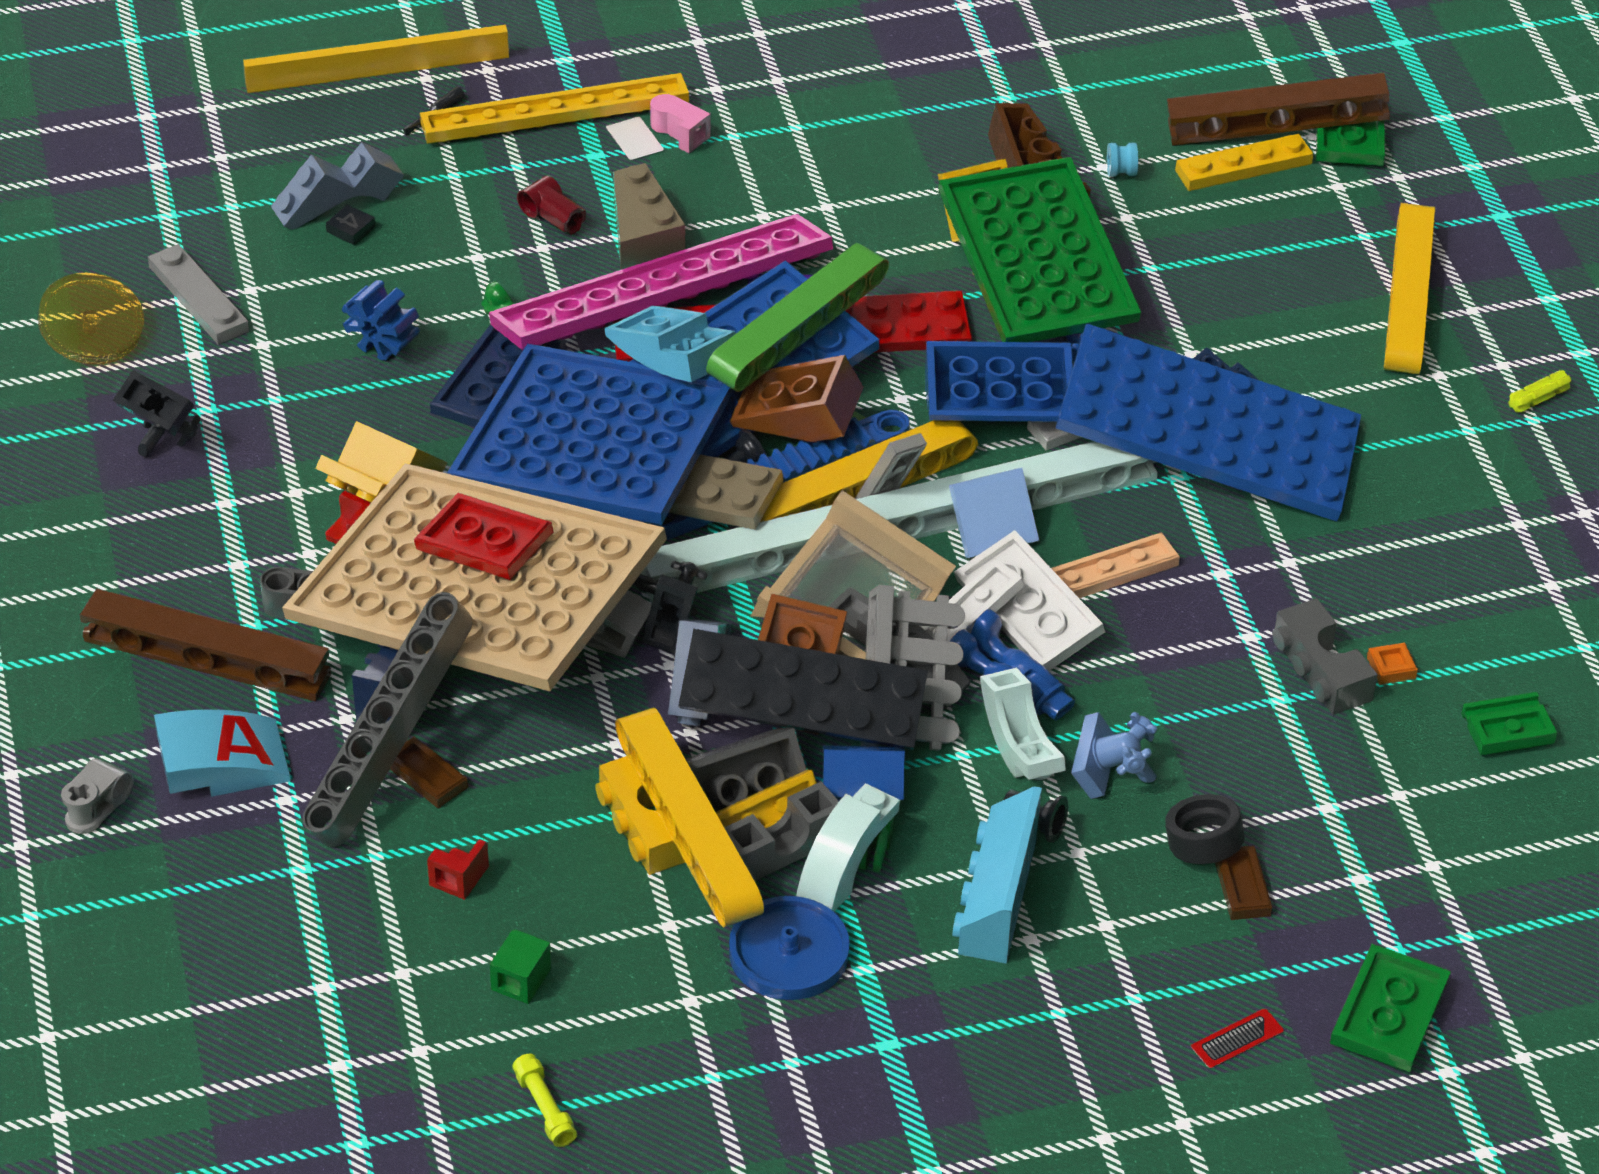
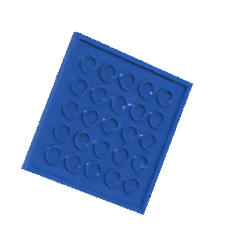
[447,343,734,525]

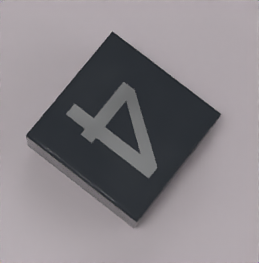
[326,205,375,245]

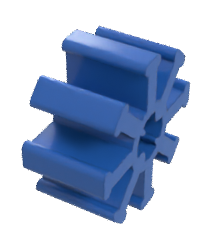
[342,280,420,360]

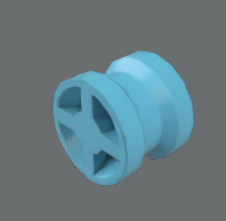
[1107,143,1138,177]

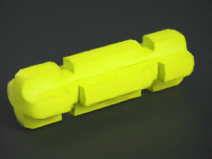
[1508,370,1572,413]

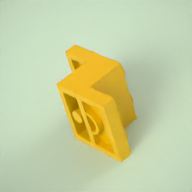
[315,421,448,503]

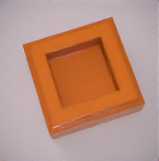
[1367,642,1418,685]

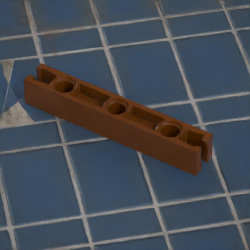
[1167,73,1390,146]
[80,588,331,702]

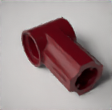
[517,175,586,235]

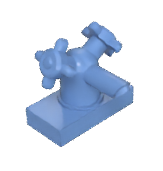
[1071,712,1157,799]

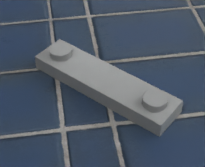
[148,244,249,345]

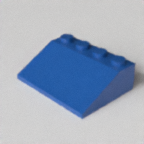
[925,341,1073,422]

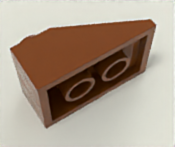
[730,355,864,442]
[758,593,847,735]

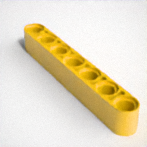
[1384,203,1435,374]
[760,420,978,522]
[615,707,764,928]

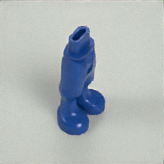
[950,609,1075,721]

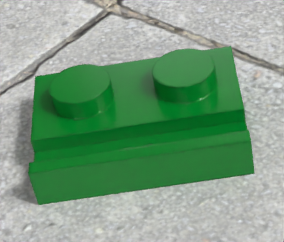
[1461,692,1557,755]

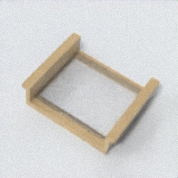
[751,490,956,659]

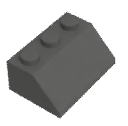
[686,728,806,812]

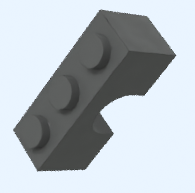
[1272,598,1378,715]
[724,781,839,881]

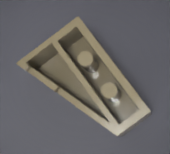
[613,163,685,270]

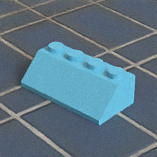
[952,786,1042,964]

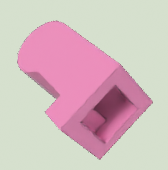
[650,94,711,153]

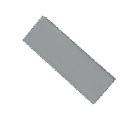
[855,433,927,499]

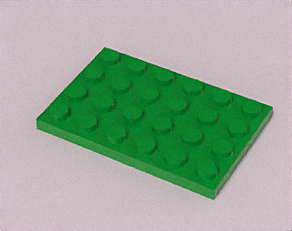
[938,157,1141,342]

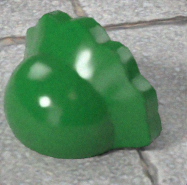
[481,281,514,315]

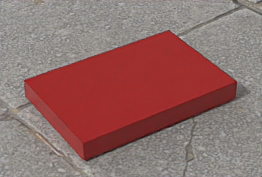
[414,493,554,580]

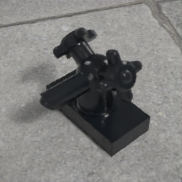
[113,370,201,457]
[635,561,707,654]

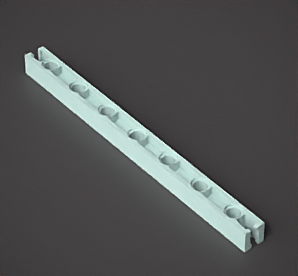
[641,442,1158,604]

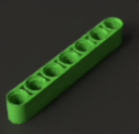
[706,243,889,392]

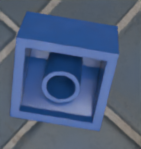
[823,745,905,801]

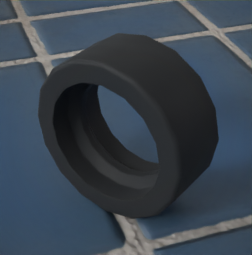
[1165,794,1245,865]

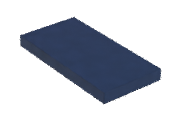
[430,324,560,427]

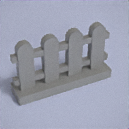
[861,585,965,751]

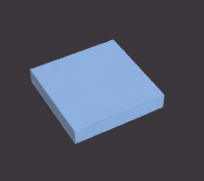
[949,468,1039,558]

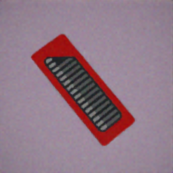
[1191,1009,1284,1068]

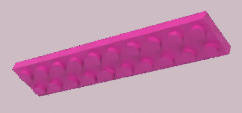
[489,214,833,350]

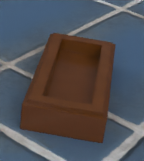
[390,736,468,808]
[1215,845,1272,920]

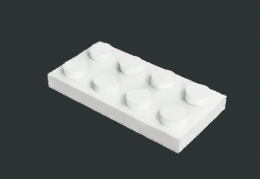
[954,530,1105,671]

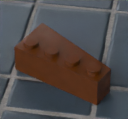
[988,103,1091,197]

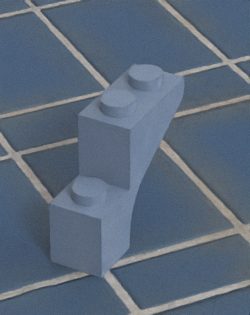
[271,142,404,229]

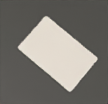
[606,117,664,160]

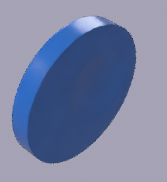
[729,896,849,1000]

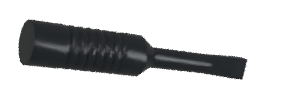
[403,86,465,136]

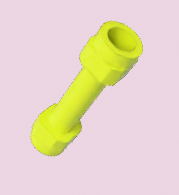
[512,1053,577,1147]

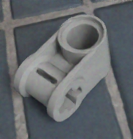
[61,758,134,834]

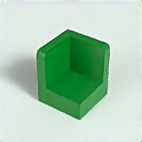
[490,929,551,1004]

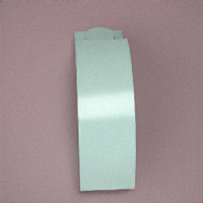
[980,667,1066,780]
[797,783,900,912]

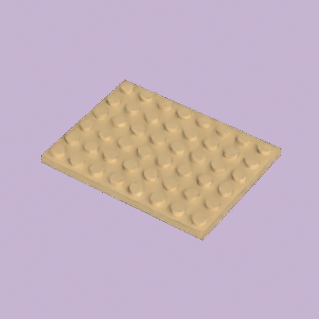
[282,463,667,691]

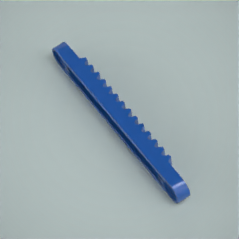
[644,410,910,540]

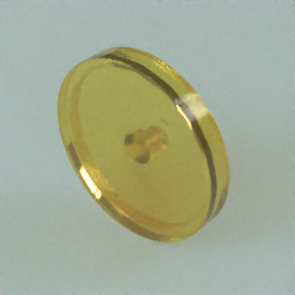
[38,272,144,365]

